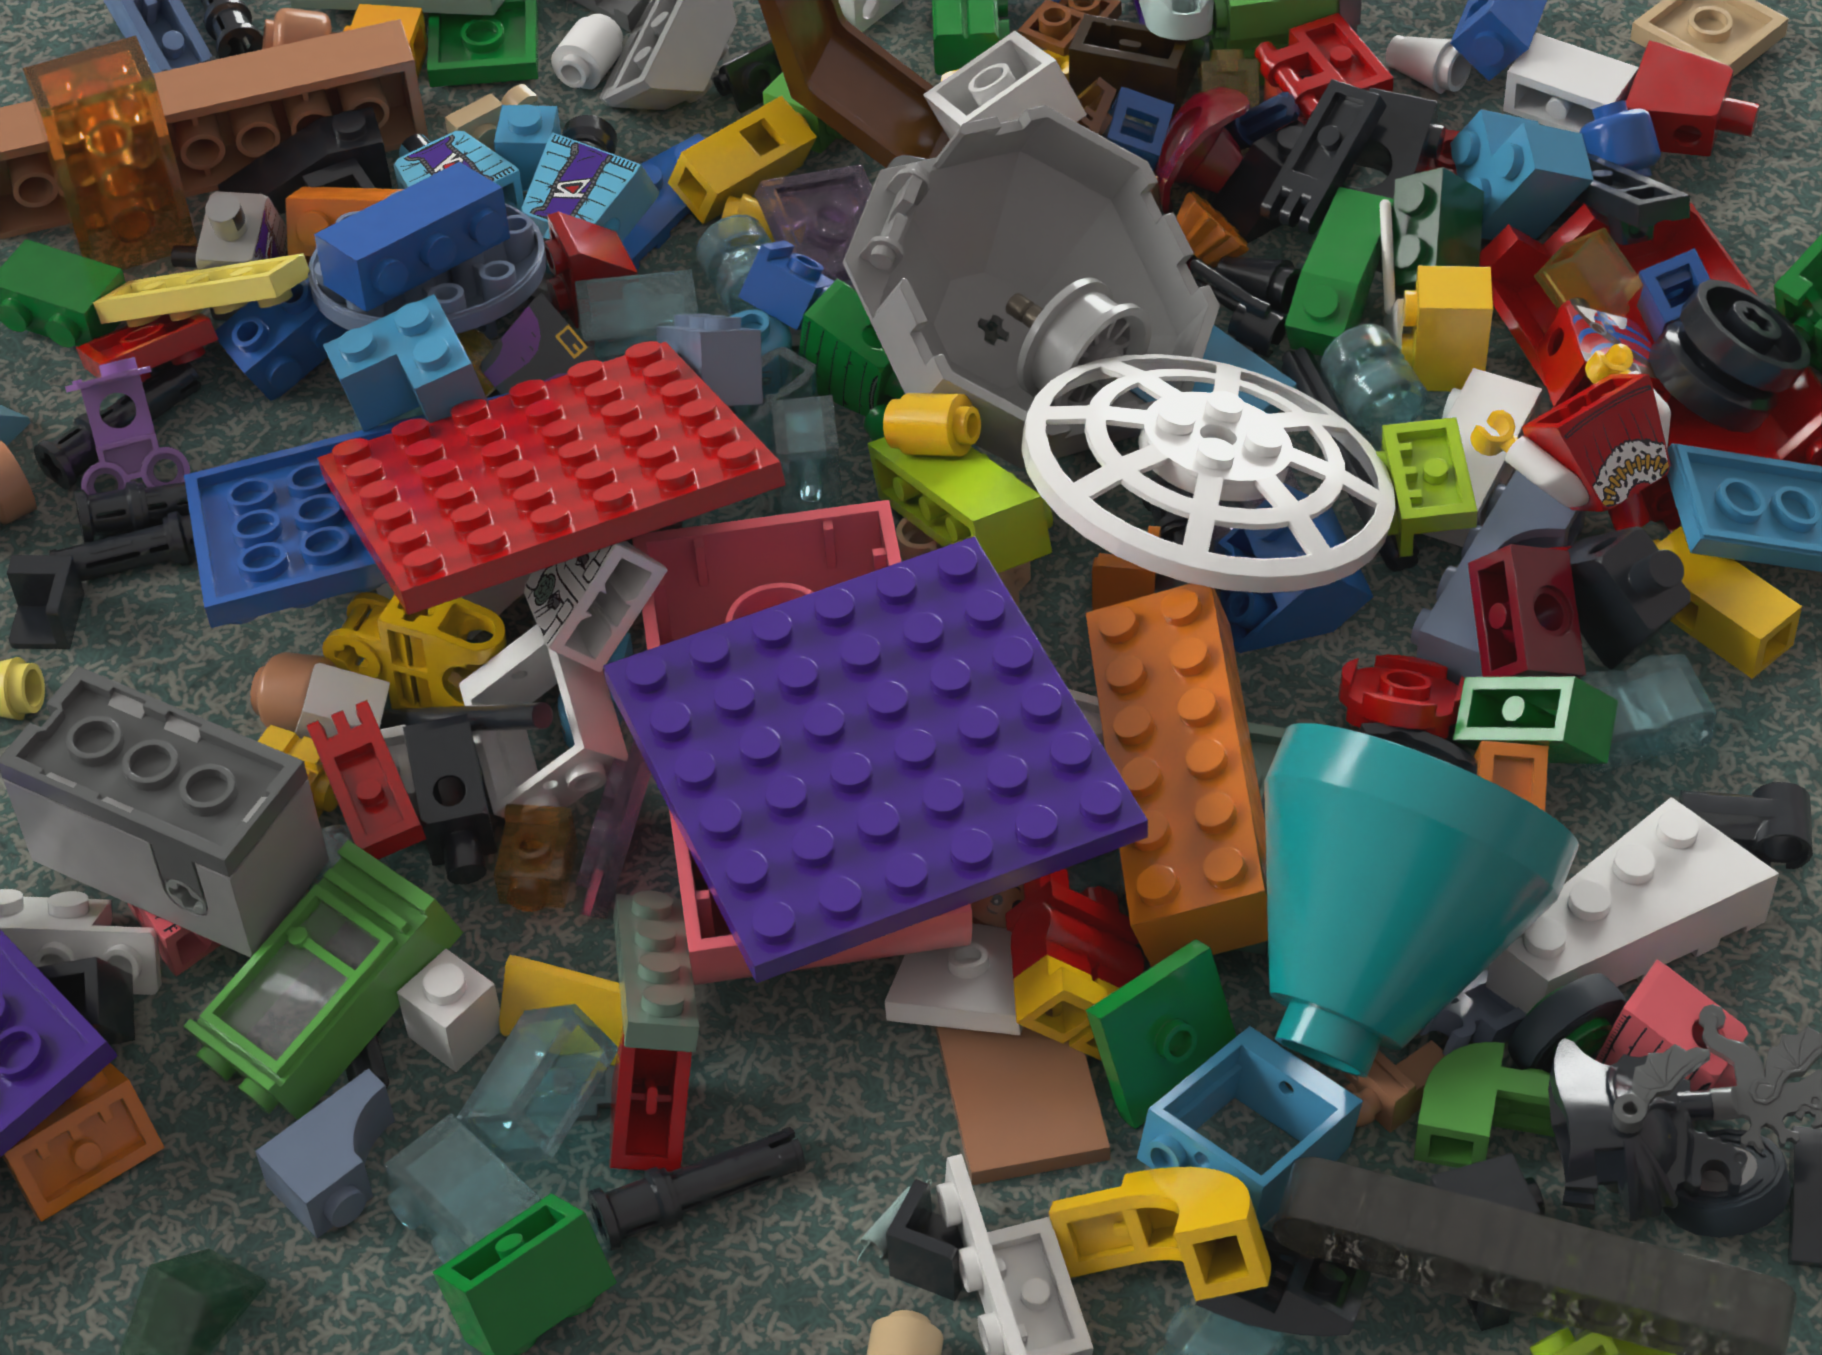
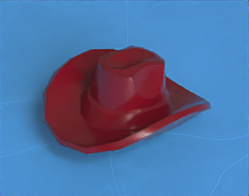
[1156,87,1250,214]

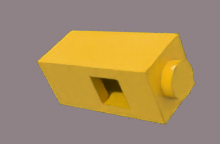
[668,95,817,224]
[1653,525,1802,679]

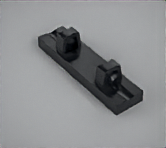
[1559,153,1690,246]

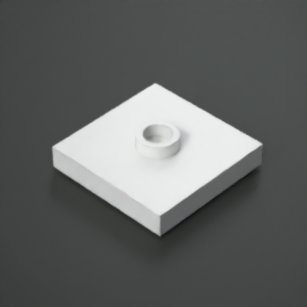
[885,923,1024,1035]

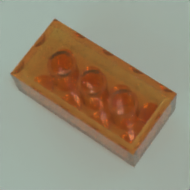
[22,35,198,270]

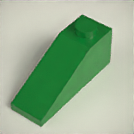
[1285,187,1394,362]

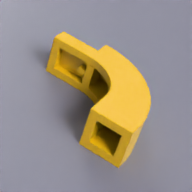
[1048,1167,1271,1301]

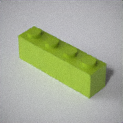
[867,437,1053,573]

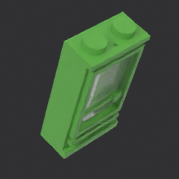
[184,840,464,1120]

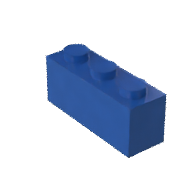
[314,162,510,312]

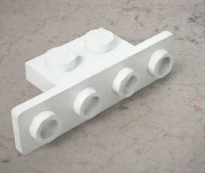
[0,889,162,995]
[936,1154,1093,1355]

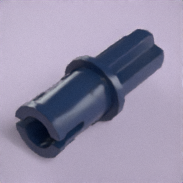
[1224,92,1300,151]

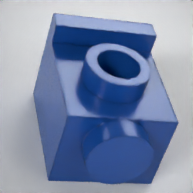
[1103,86,1174,171]
[738,240,835,330]
[1637,248,1710,342]

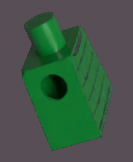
[795,278,905,417]

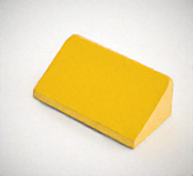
[499,955,623,1066]

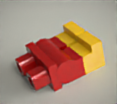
[1005,869,1144,1061]

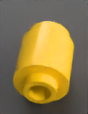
[883,393,981,457]

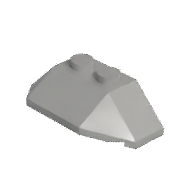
[599,0,737,110]

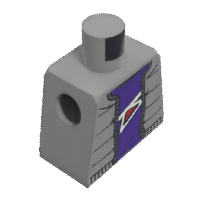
[196,191,287,320]

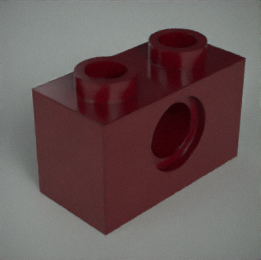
[1468,544,1586,678]

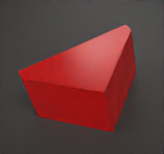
[609,1026,692,1172]

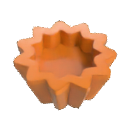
[1176,191,1249,268]

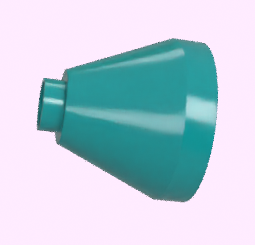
[1264,723,1579,1077]

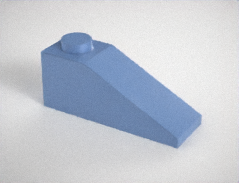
[103,0,212,73]

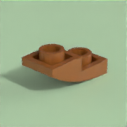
[1017,0,1122,56]

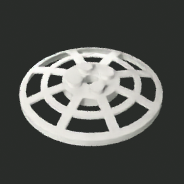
[1021,354,1395,593]

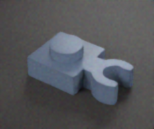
[1419,970,1527,1056]

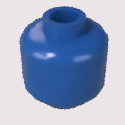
[1579,100,1661,177]

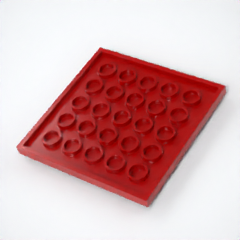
[317,341,786,615]

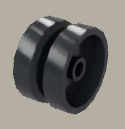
[1648,279,1811,433]

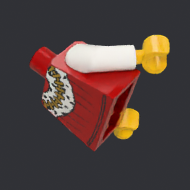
[1470,344,1671,531]

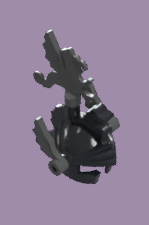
[1548,1004,1822,1222]

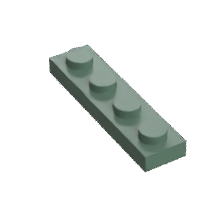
[613,890,699,1052]

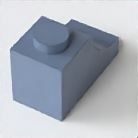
[255,1068,395,1238]

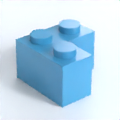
[1450,109,1594,240]
[323,294,489,432]

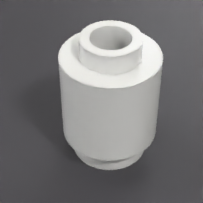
[551,14,623,90]

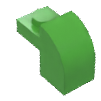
[1413,1042,1555,1168]

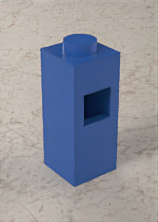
[1450,0,1547,81]

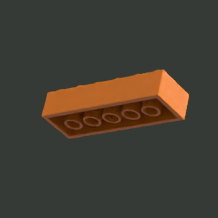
[1086,583,1268,967]

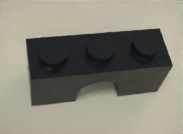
[1342,87,1446,273]

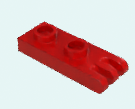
[306,700,427,860]

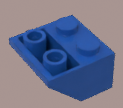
[1218,483,1374,653]

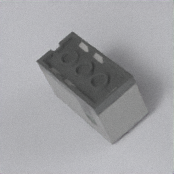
[0,666,329,958]

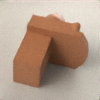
[1343,1040,1445,1133]

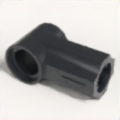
[1678,782,1813,869]

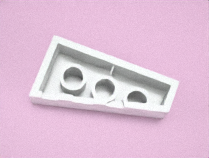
[1486,797,1779,1013]

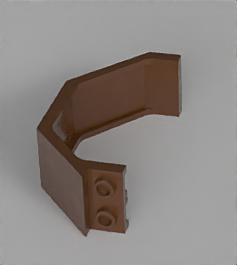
[758,0,1117,169]

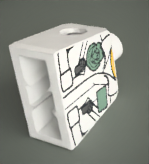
[524,541,668,672]

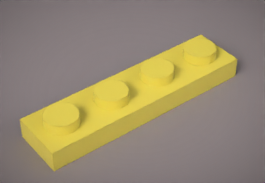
[93,253,310,327]

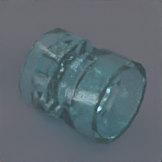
[696,215,772,316]
[1321,324,1427,438]

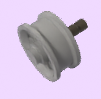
[1006,278,1152,406]

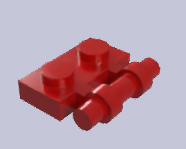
[1254,13,1394,122]

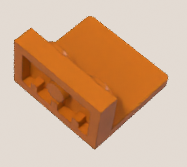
[2,1063,165,1222]

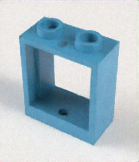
[1137,1026,1363,1228]

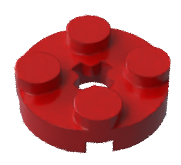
[1338,654,1465,739]

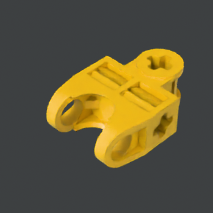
[322,592,507,709]

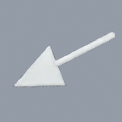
[1379,199,1404,392]

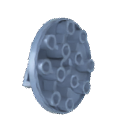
[308,190,547,346]

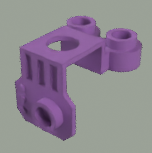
[65,357,190,495]

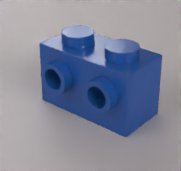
[215,265,349,401]

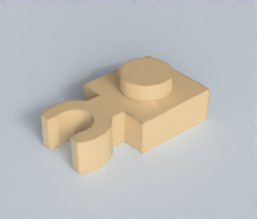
[445,84,537,152]

